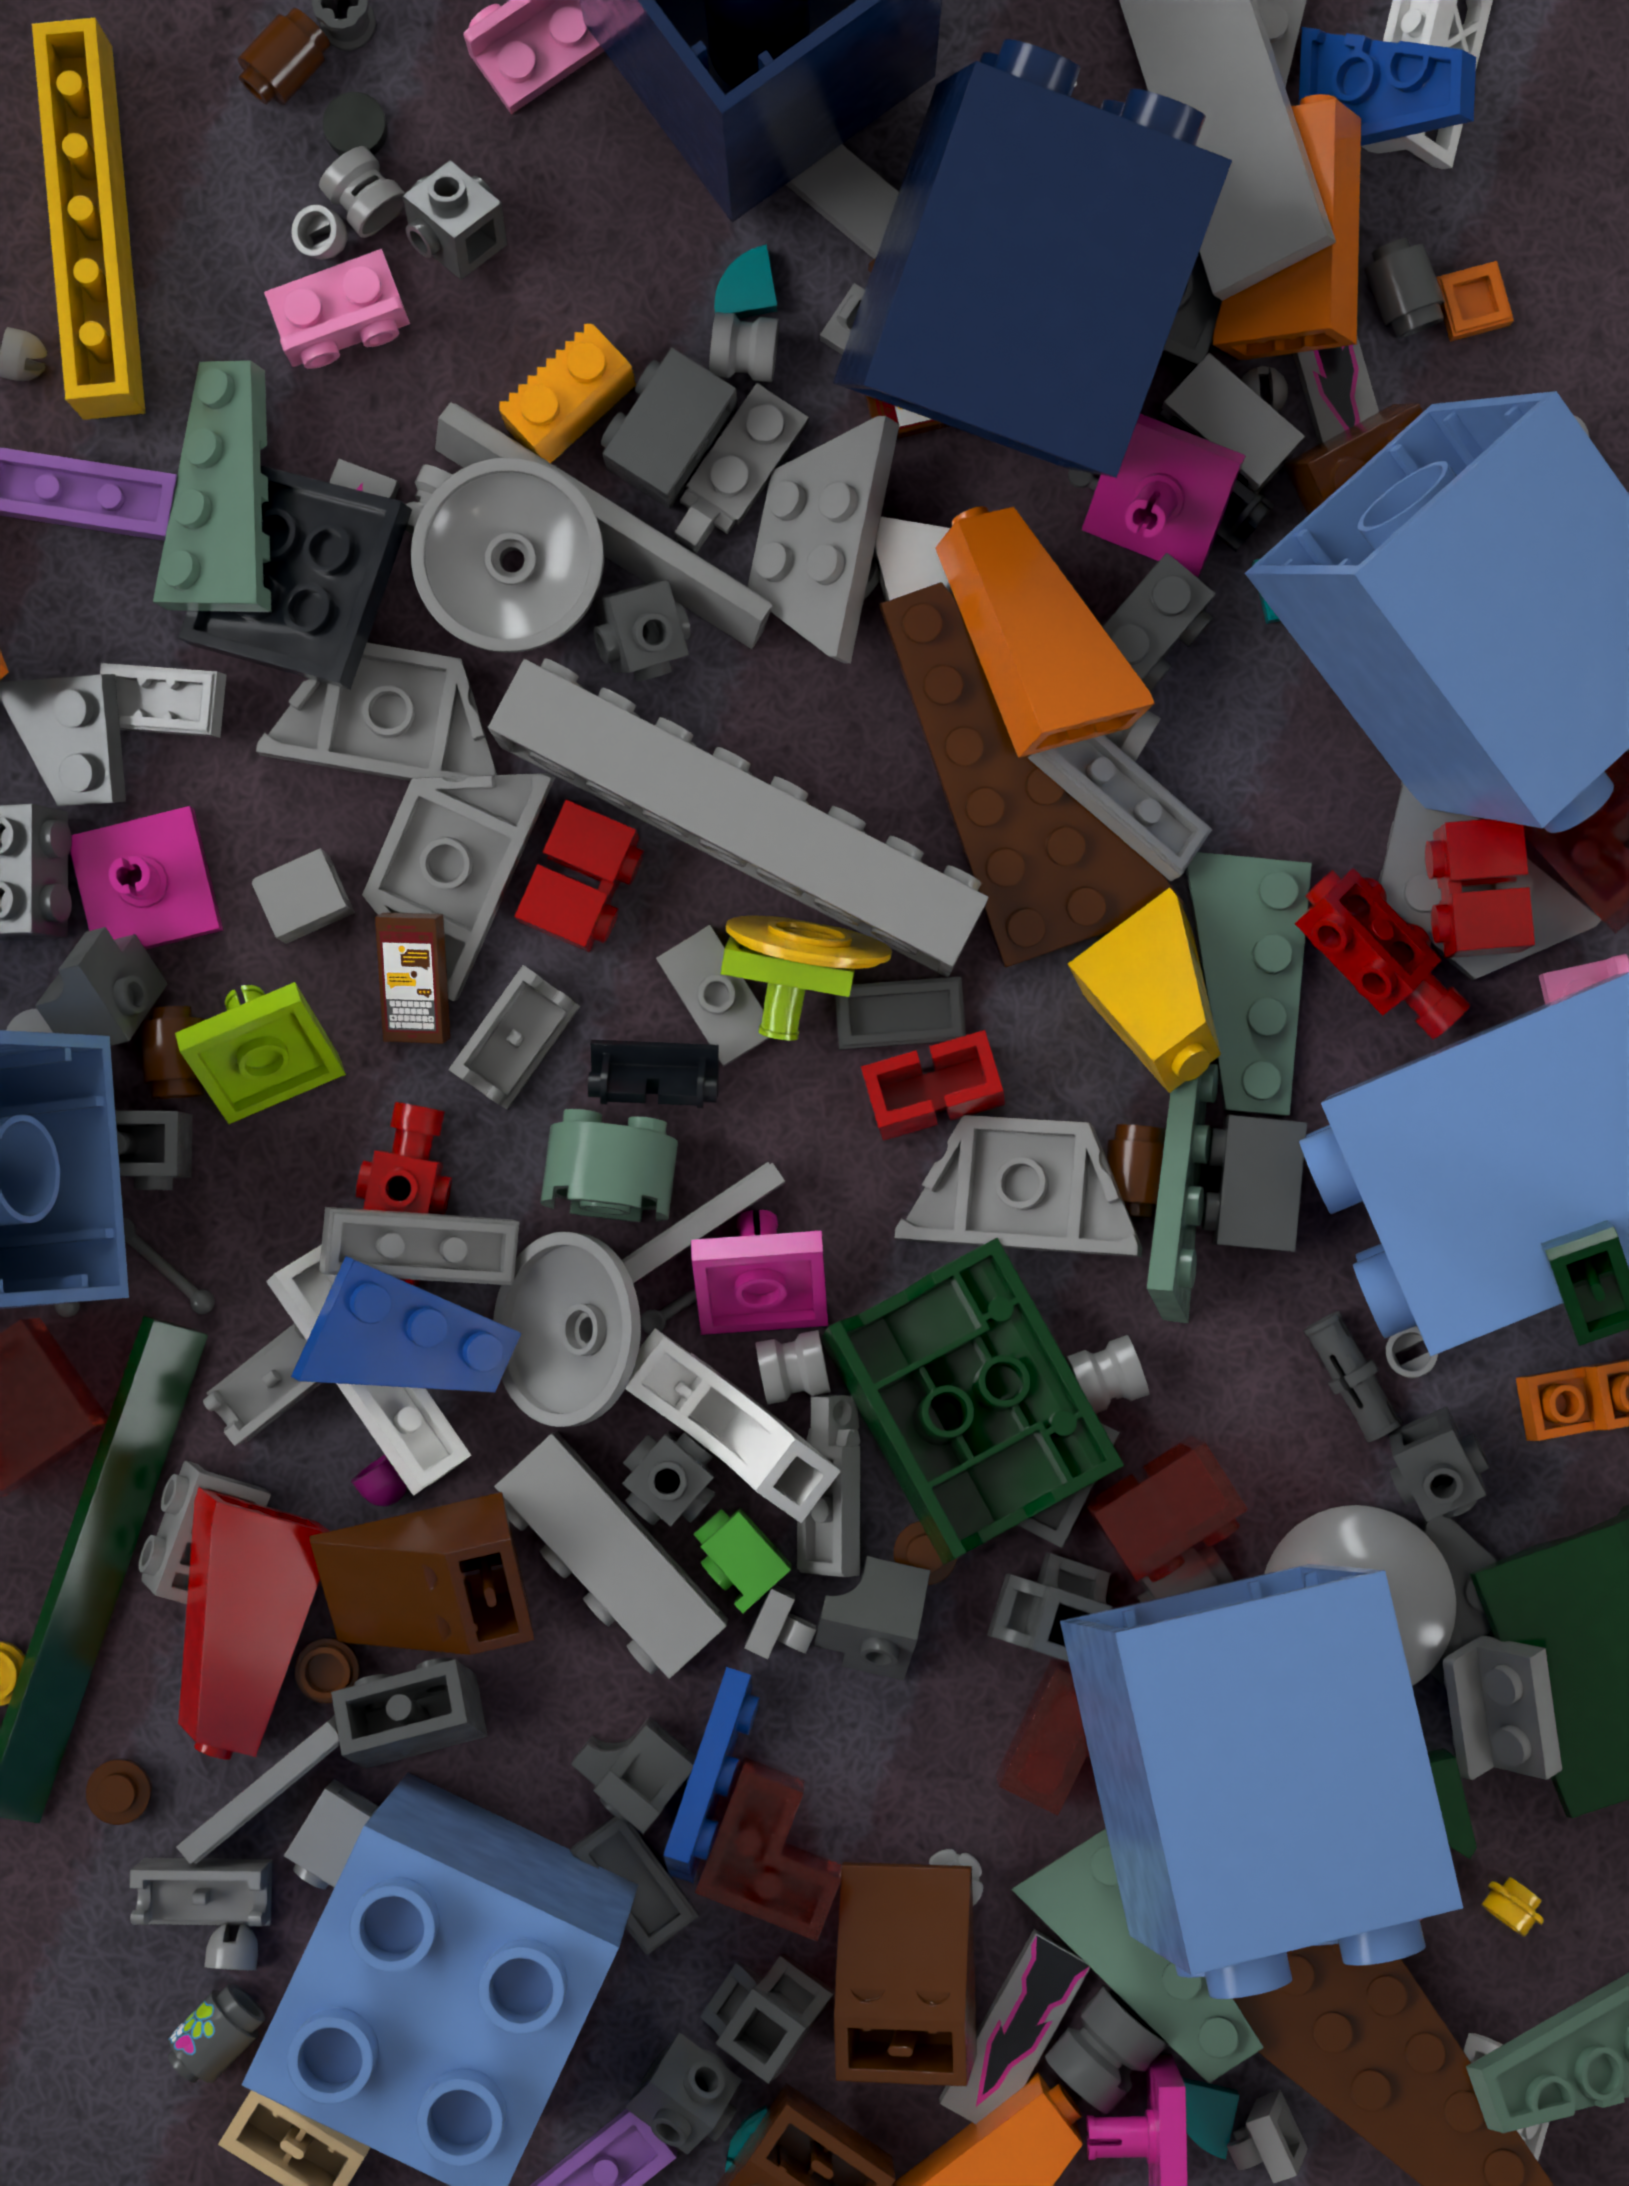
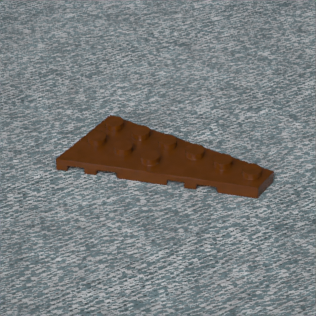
[879,582,1185,968]
[1233,1944,1554,2186]

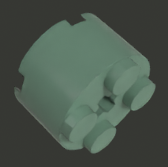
[540,1109,678,1222]

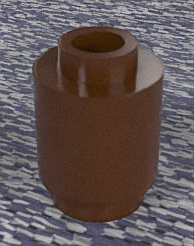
[237,8,331,105]
[140,1006,205,1099]
[1106,1124,1166,1218]

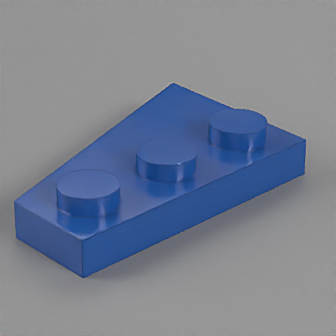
[1299,27,1476,146]
[291,1256,521,1392]
[663,1667,760,1883]

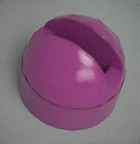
[351,1454,407,1507]

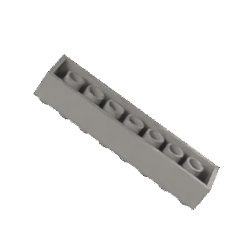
[488,658,989,978]

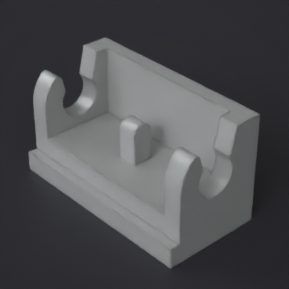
[1160,353,1305,495]
[448,965,580,1110]
[203,1323,321,1446]
[130,1858,272,1926]

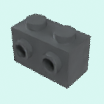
[601,348,738,509]
[1103,553,1216,692]
[0,803,72,941]
[115,1111,193,1190]
[1202,1115,1307,1252]
[331,1658,488,1769]

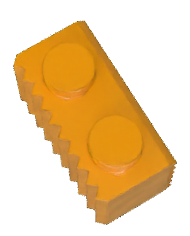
[499,324,636,463]

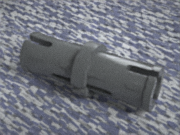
[1303,1311,1403,1442]

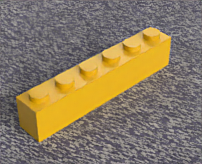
[32,17,146,420]

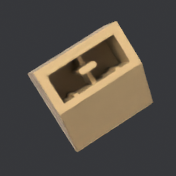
[218,2090,371,2186]

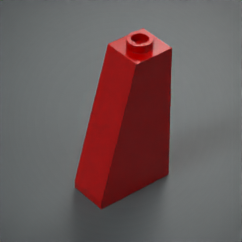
[178,1487,329,1760]

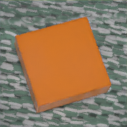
[1436,261,1514,342]

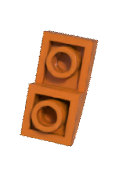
[1516,1359,1629,1441]

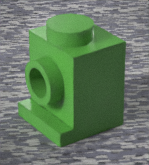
[693,1507,792,1614]

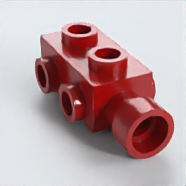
[1294,868,1471,1040]
[356,1102,452,1287]

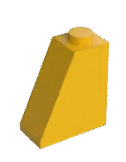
[1068,888,1221,1093]

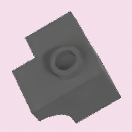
[35,927,168,1046]
[987,1553,1112,1662]
[814,1556,930,1681]
[571,1717,696,1834]
[699,1953,835,2084]

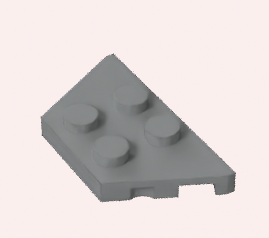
[748,416,900,664]
[256,643,497,781]
[362,773,556,1001]
[1379,782,1602,981]
[895,1115,1142,1258]

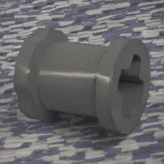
[311,0,376,51]

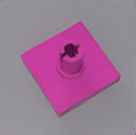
[1082,414,1246,577]
[70,806,223,949]
[691,1210,828,1335]
[1086,2055,1188,2186]

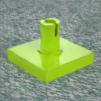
[720,936,855,1041]
[175,982,346,1124]

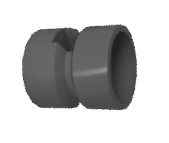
[1045,1985,1168,2115]

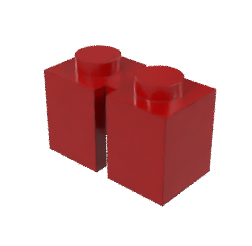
[514,800,645,953]
[1425,819,1535,958]
[861,1030,1005,1141]

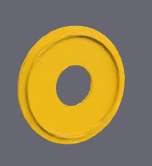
[726,916,892,969]

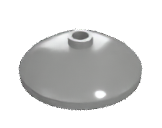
[411,458,604,653]
[493,1232,641,1427]
[1264,1505,1457,1686]

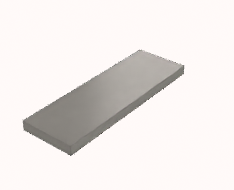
[1119,0,1336,301]

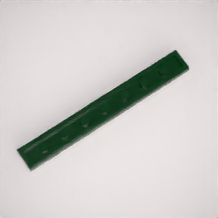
[0,1316,208,1823]

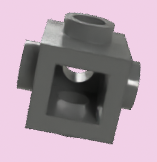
[403,161,507,280]
[593,580,691,681]
[1389,1406,1490,1521]
[622,1431,716,1527]
[625,2032,742,2155]

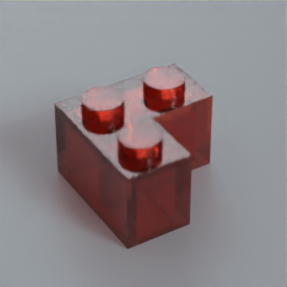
[1524,751,1629,934]
[995,1659,1090,1816]
[695,1757,841,1941]

